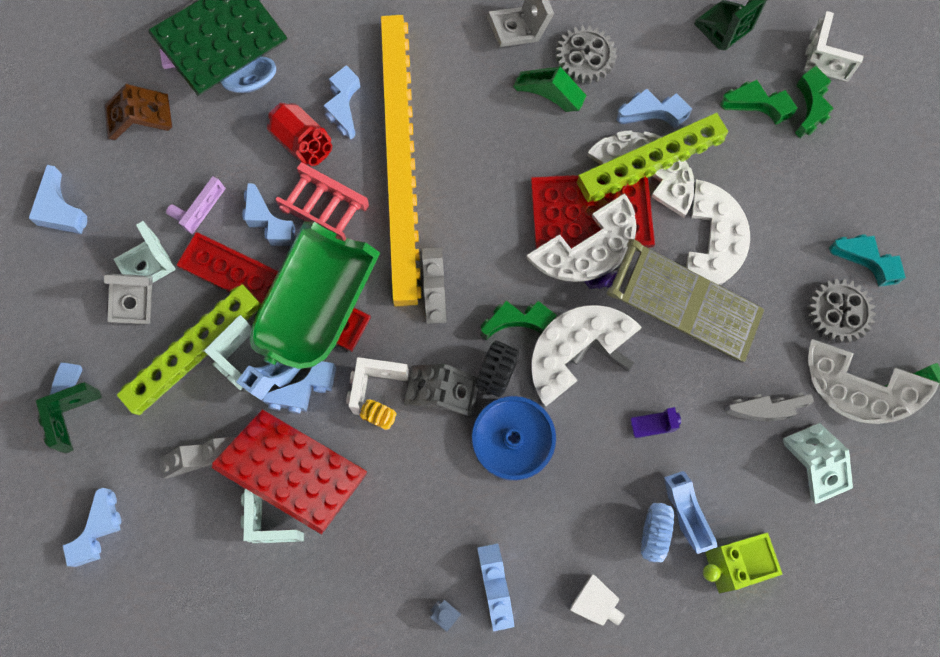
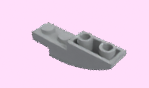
[725,393,814,422]

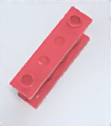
[276,162,369,241]

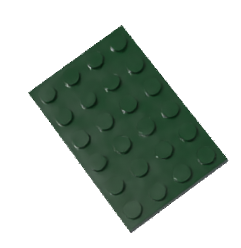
[148,0,288,96]

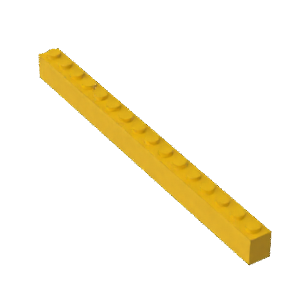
[381,15,422,306]

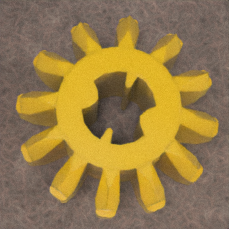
[359,399,396,430]

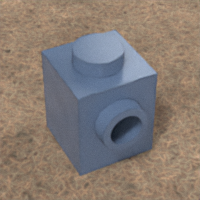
[430,600,461,632]

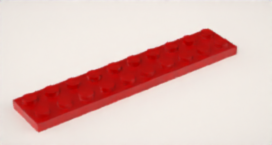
[176,232,371,352]

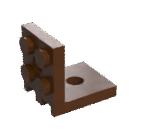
[104,84,172,140]

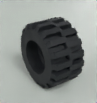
[476,340,519,397]

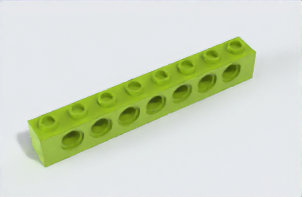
[577,113,729,202]
[117,284,262,416]

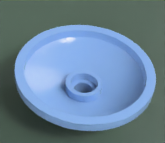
[221,56,276,93]

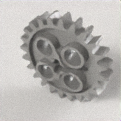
[556,25,617,84]
[807,279,876,344]

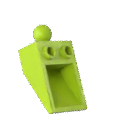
[703,533,783,594]

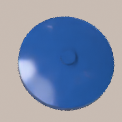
[472,396,556,481]

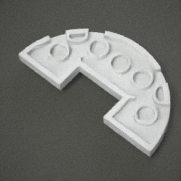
[587,130,694,218]
[686,179,750,285]
[527,194,636,282]
[532,305,642,407]
[808,339,940,424]

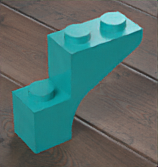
[829,234,906,287]

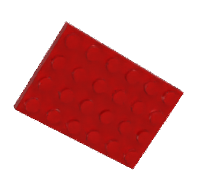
[531,173,655,249]
[212,409,367,535]

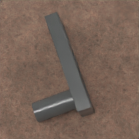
[570,339,634,372]

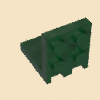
[35,382,102,454]

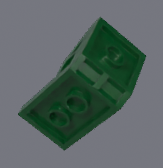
[694,0,767,51]

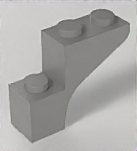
[422,247,447,324]
[159,437,235,478]

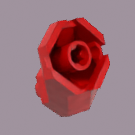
[267,102,332,166]

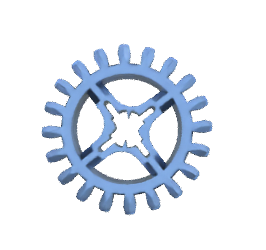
[641,503,674,562]

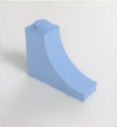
[29,165,87,234]

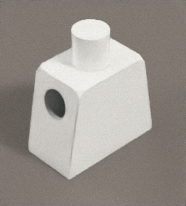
[569,574,625,626]

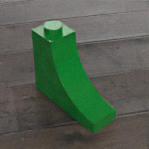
[513,66,587,112]

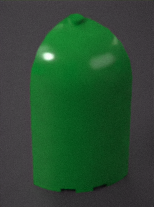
[250,221,380,369]

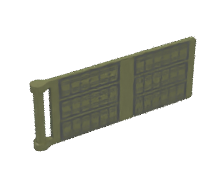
[606,239,764,362]

